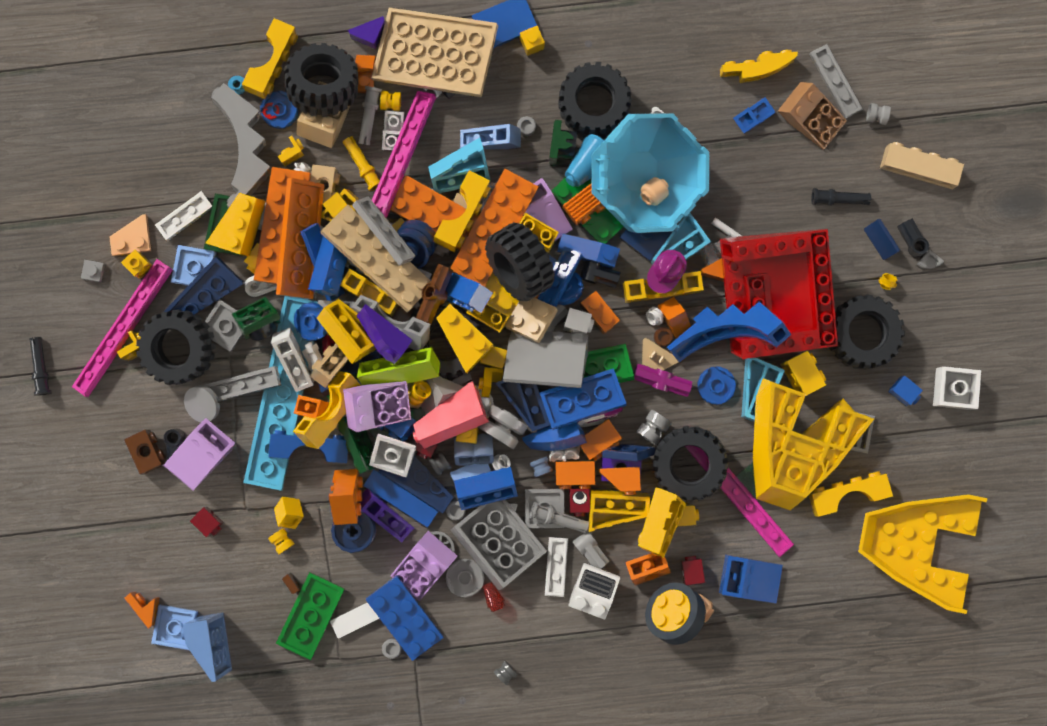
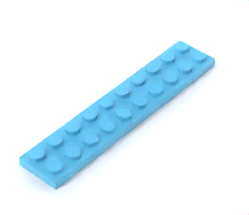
[243,296,318,491]

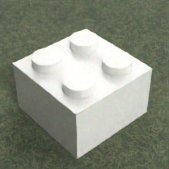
[933,367,981,410]

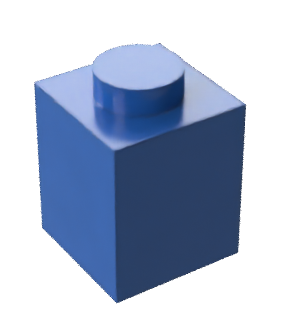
[888,376,923,406]

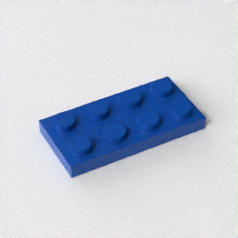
[540,368,627,430]
[366,575,444,661]

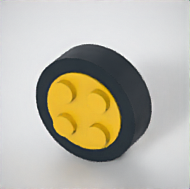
[645,582,706,645]

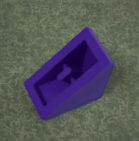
[348,16,385,49]

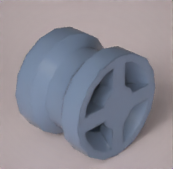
[530,456,553,477]

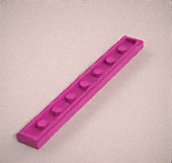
[372,91,436,218]
[72,259,173,397]
[684,445,794,557]

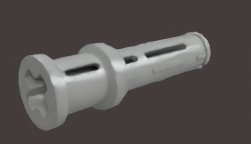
[358,86,382,146]
[529,502,589,533]

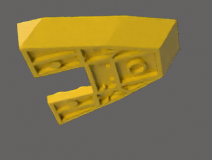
[753,378,874,510]
[858,495,987,614]

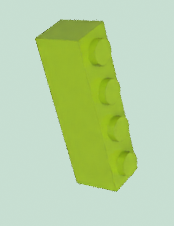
[357,347,440,385]

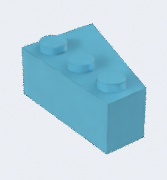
[428,138,491,194]
[651,213,711,265]
[741,358,785,422]

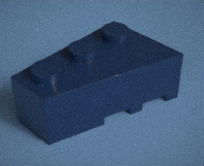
[495,380,550,432]

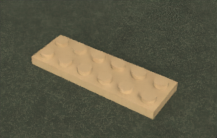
[321,205,431,313]

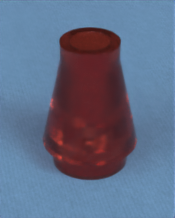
[482,582,505,612]

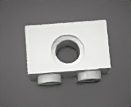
[563,308,594,334]

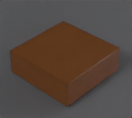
[282,573,302,594]

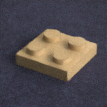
[505,298,558,343]

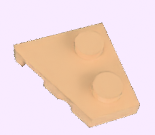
[110,214,151,256]

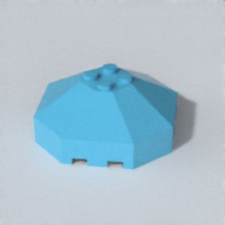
[592,113,709,233]

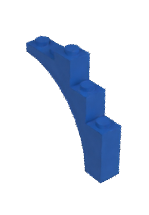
[667,302,791,362]

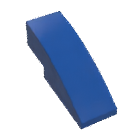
[522,422,587,451]

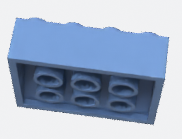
[181,613,232,682]

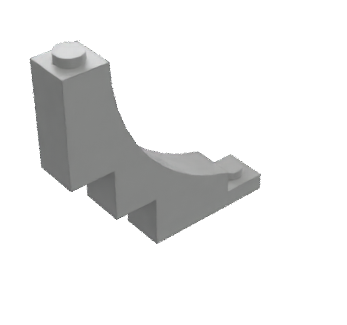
[211,83,271,209]

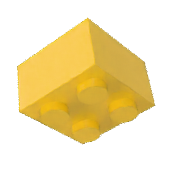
[780,351,826,396]

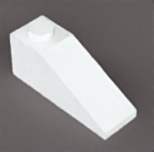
[271,328,314,392]

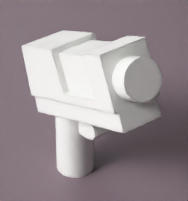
[302,342,323,383]

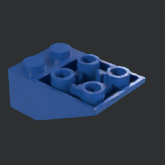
[719,554,783,603]

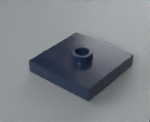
[620,229,673,262]
[602,444,655,461]

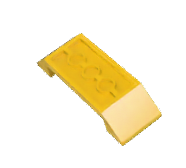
[466,213,559,333]

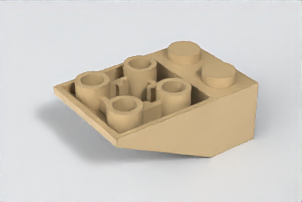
[297,81,350,148]

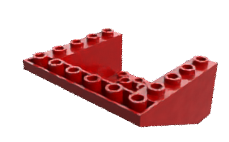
[720,229,838,359]

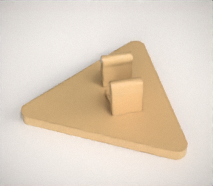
[642,338,678,370]

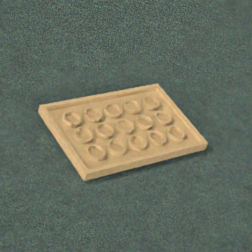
[371,8,498,97]

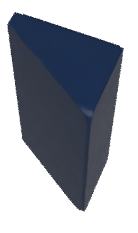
[864,219,900,260]

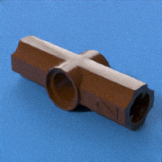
[416,264,453,325]

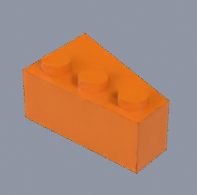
[329,469,363,525]

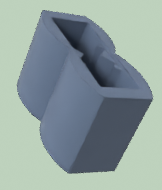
[454,433,494,466]

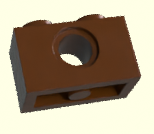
[124,429,166,475]

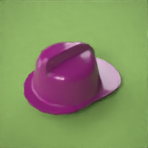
[647,250,686,293]

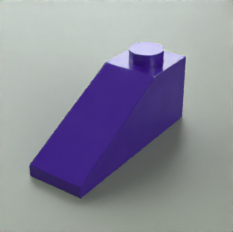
[357,304,413,364]
[359,488,414,542]

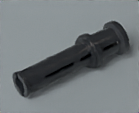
[811,188,871,206]
[29,337,52,396]

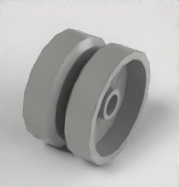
[478,404,528,450]

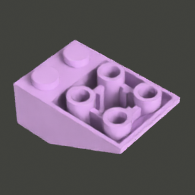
[525,178,573,241]
[343,381,411,432]
[163,418,235,491]
[390,531,457,601]

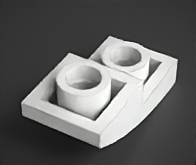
[382,110,405,150]

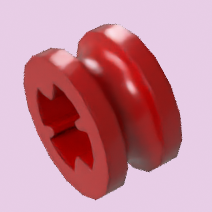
[262,103,280,119]

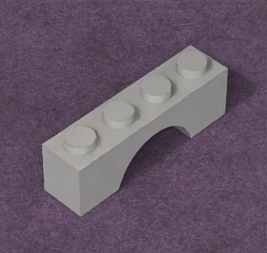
[351,295,430,351]

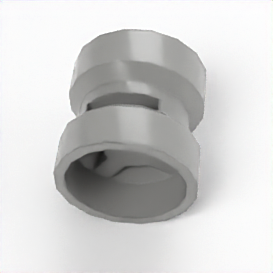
[866,103,891,125]

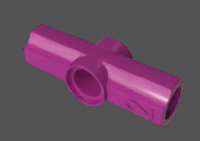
[633,363,693,397]

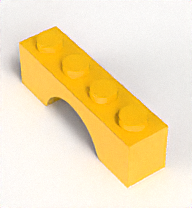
[242,18,298,99]
[434,170,491,252]
[623,271,704,303]
[293,371,361,449]
[809,471,893,517]

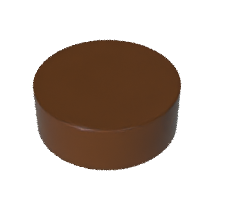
[654,327,673,347]

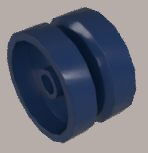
[397,219,438,269]
[331,512,377,553]

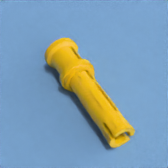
[342,136,380,192]

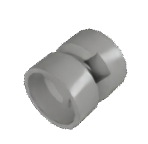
[636,410,672,446]

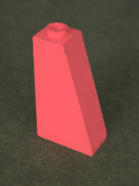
[413,382,489,449]

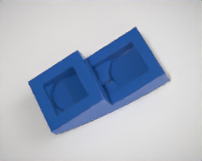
[733,97,776,134]

